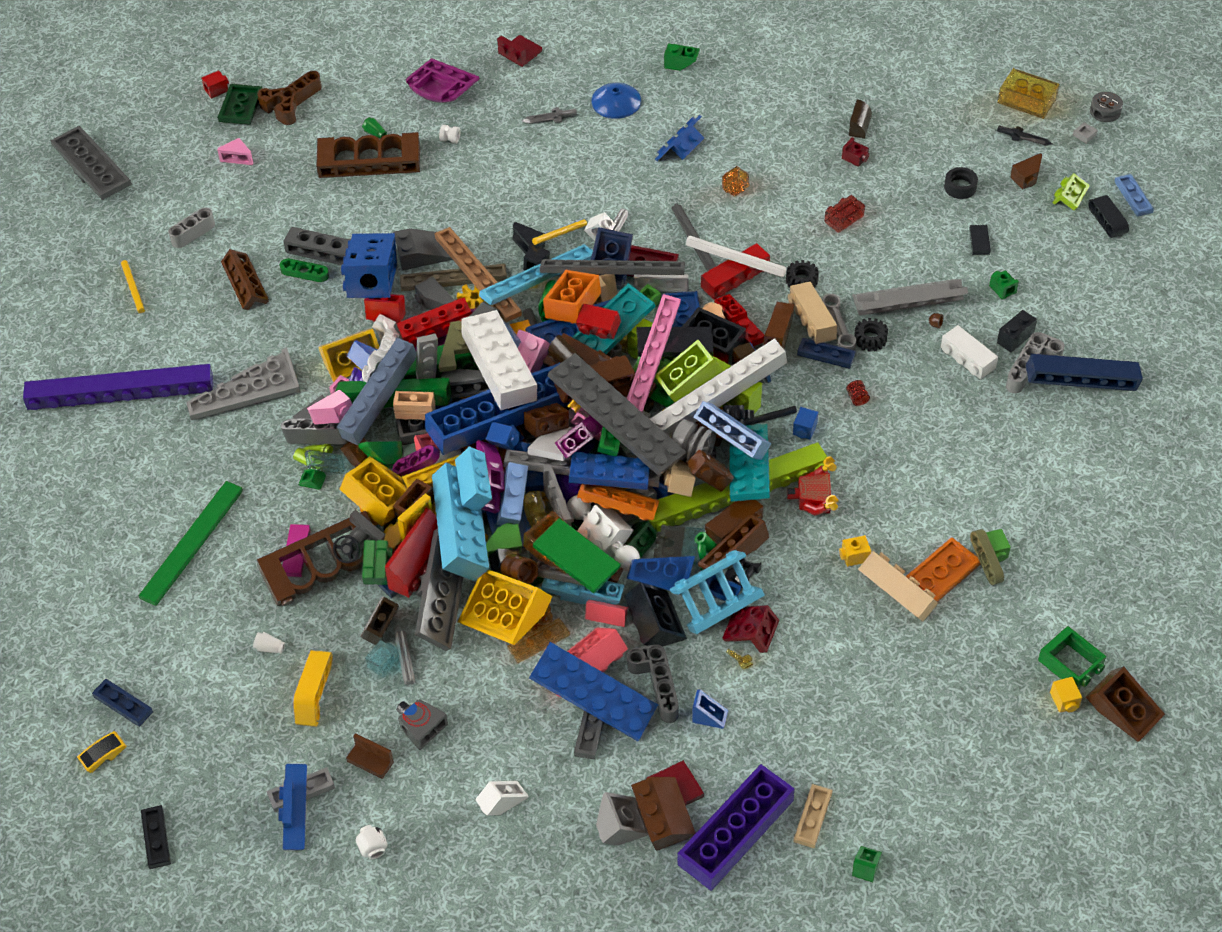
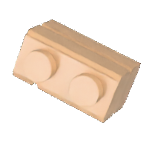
[393,391,435,420]

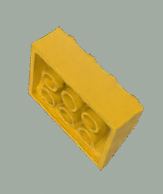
[457,569,553,645]

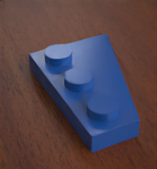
[627,556,695,591]

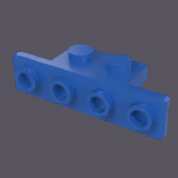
[655,115,704,161]
[278,764,307,850]

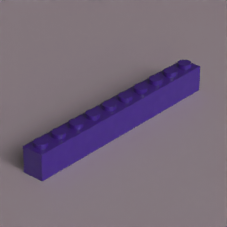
[23,364,213,410]

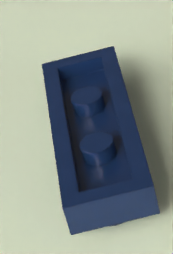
[797,338,856,369]
[92,679,153,727]

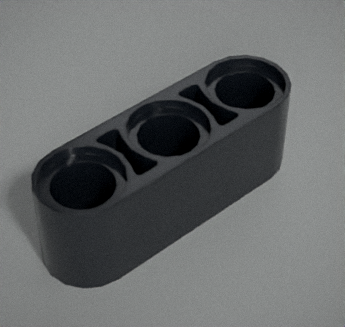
[1088,195,1129,238]

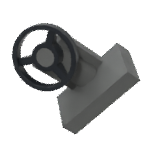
[333,509,385,563]

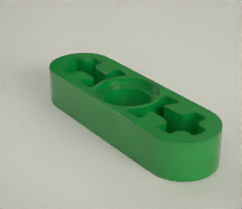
[279,258,329,282]

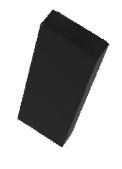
[141,805,171,870]

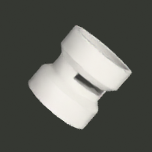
[439,125,460,144]

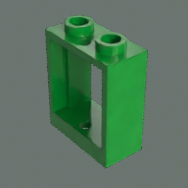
[1038,626,1106,689]

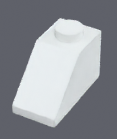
[476,781,529,816]

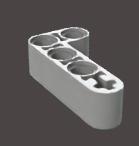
[1006,332,1065,393]

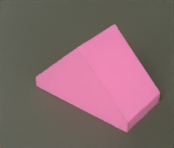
[217,138,253,165]

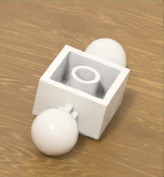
[567,495,640,571]

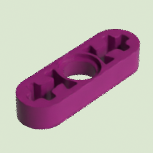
[392,445,440,477]

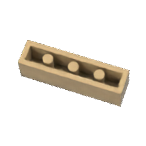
[788,282,837,344]
[858,551,938,621]

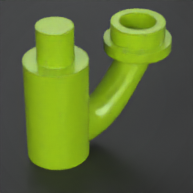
[293,444,333,469]

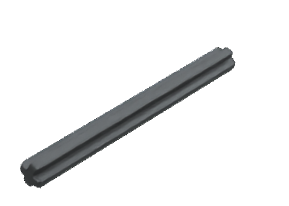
[671,203,716,271]

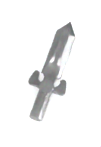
[522,107,577,124]

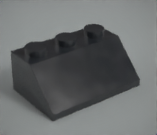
[682,307,746,355]
[624,582,687,647]

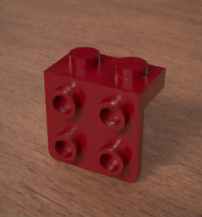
[497,35,542,67]

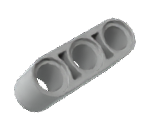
[168,208,215,248]

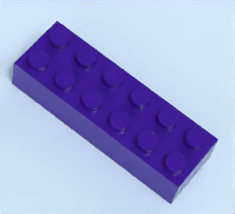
[677,764,795,891]

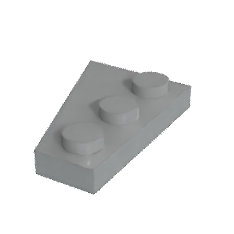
[543,464,574,526]

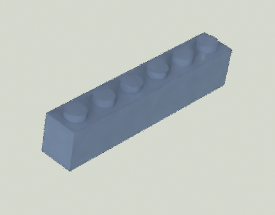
[337,338,417,445]

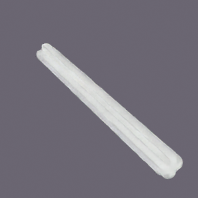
[686,236,786,277]

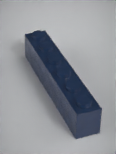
[1026,354,1143,391]

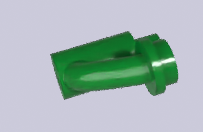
[694,532,717,571]

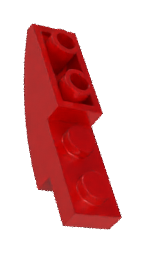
[714,294,764,346]

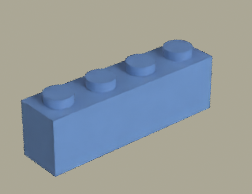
[693,401,771,460]

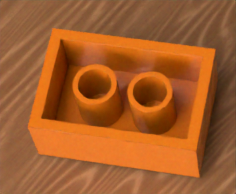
[543,270,601,324]

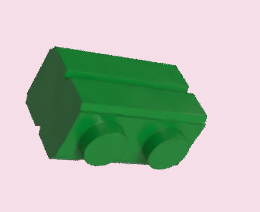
[362,540,393,585]

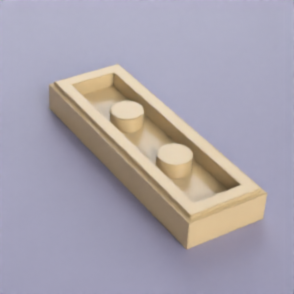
[794,784,833,848]

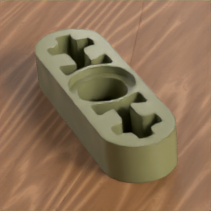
[970,529,1004,585]

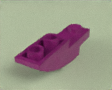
[555,415,602,458]
[476,440,505,514]

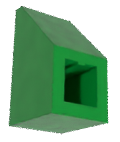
[664,43,700,71]

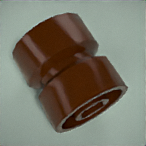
[501,554,538,584]

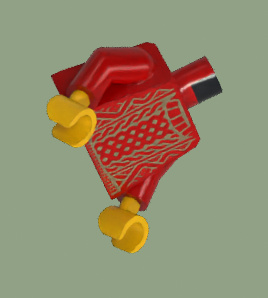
[787,456,839,516]

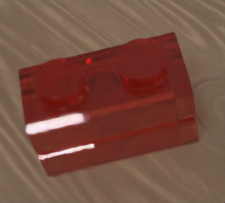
[824,194,865,233]

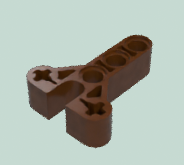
[257,71,322,125]

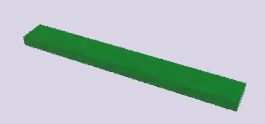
[138,481,243,606]

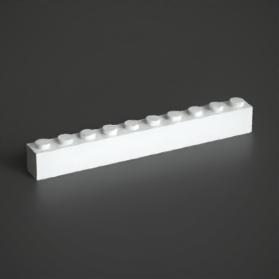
[619,339,787,458]

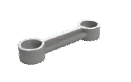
[822,294,856,350]

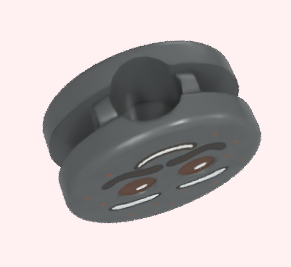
[1090,92,1123,122]

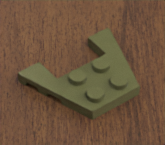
[439,321,471,372]

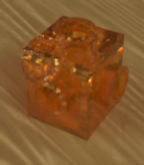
[722,166,750,197]

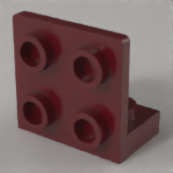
[722,605,780,653]

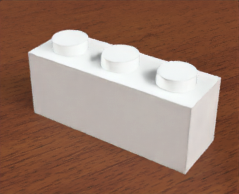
[941,325,998,379]

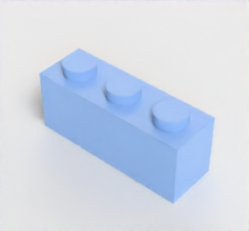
[497,462,528,525]

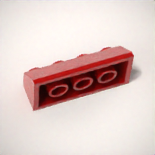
[385,508,438,598]

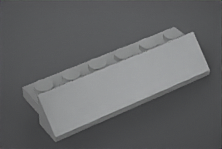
[852,279,968,316]

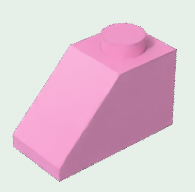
[307,390,352,424]

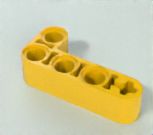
[293,650,333,727]

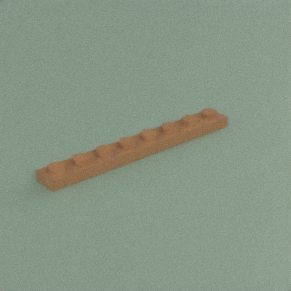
[435,227,522,323]

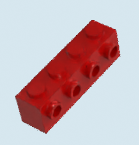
[701,243,770,300]
[396,297,472,347]

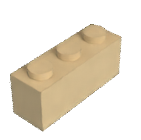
[663,461,695,497]

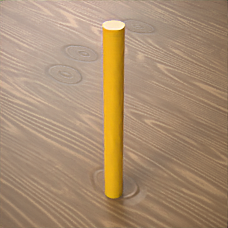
[532,219,587,245]
[121,260,145,313]

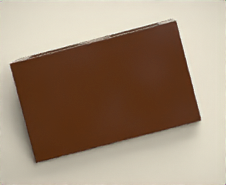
[346,733,394,779]

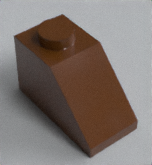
[1010,153,1042,190]

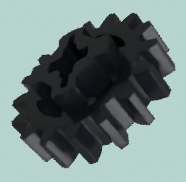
[723,405,754,425]

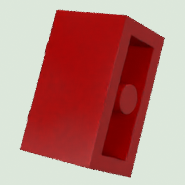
[364,294,406,323]
[576,303,621,339]

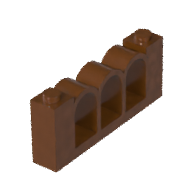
[316,132,420,178]
[257,511,372,606]

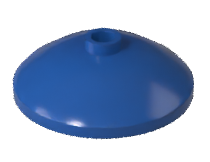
[592,82,641,119]

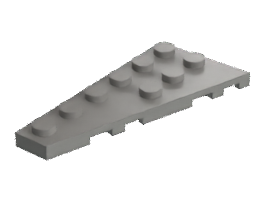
[186,347,300,420]

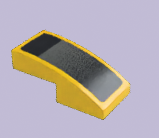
[77,731,127,773]

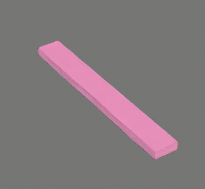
[627,294,681,413]

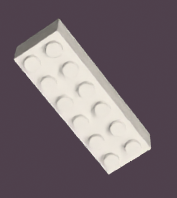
[461,310,537,410]

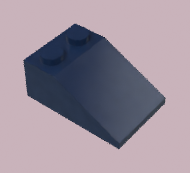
[591,227,633,290]

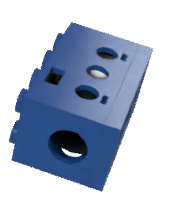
[341,233,397,298]

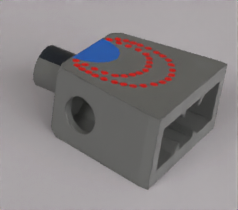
[396,699,448,750]

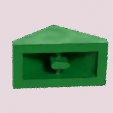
[852,846,882,883]

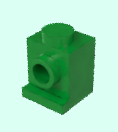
[989,270,1019,300]

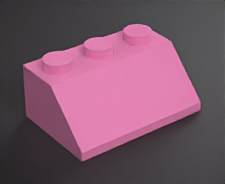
[517,330,550,373]

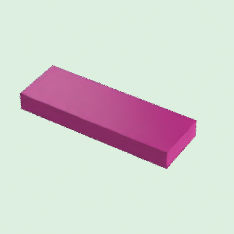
[282,524,310,577]

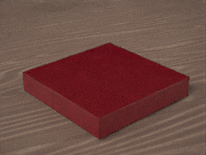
[646,760,704,805]

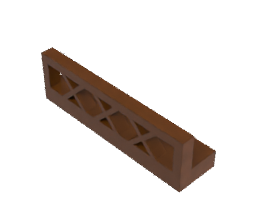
[221,249,269,310]

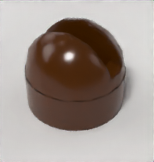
[928,313,944,328]

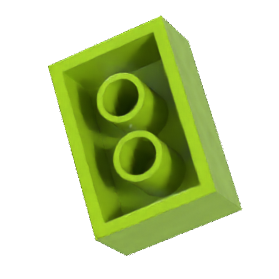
[655,340,723,402]

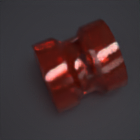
[846,380,870,406]

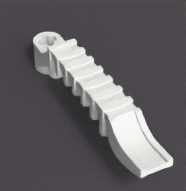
[362,314,400,382]

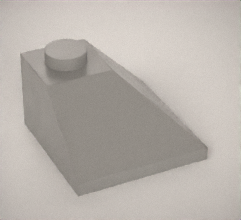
[596,792,649,845]

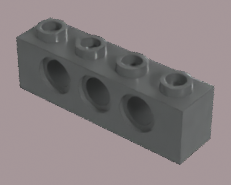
[283,227,351,265]

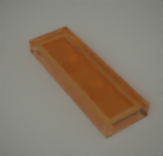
[507,618,570,663]

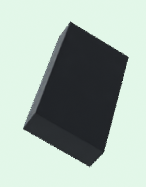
[969,225,991,255]

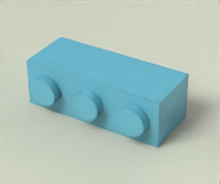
[455,447,492,512]

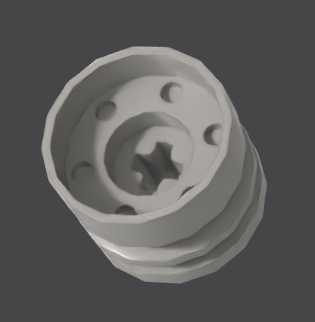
[672,419,716,463]

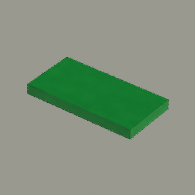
[533,518,621,594]

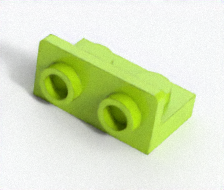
[1052,173,1090,211]

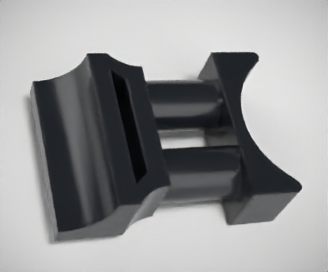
[724,558,762,588]

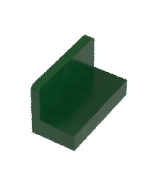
[623,521,660,558]

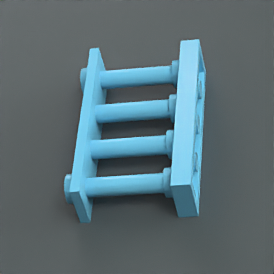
[670,550,765,634]

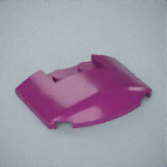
[405,58,480,103]

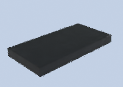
[636,327,713,357]

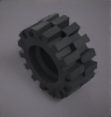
[786,260,819,288]
[854,318,888,352]

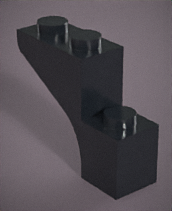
[512,222,550,271]

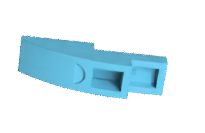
[541,578,625,604]

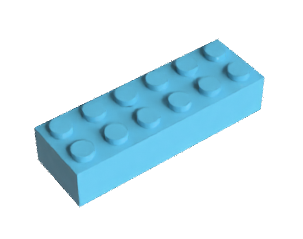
[432,463,489,581]

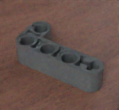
[280,419,349,444]
[627,645,679,723]

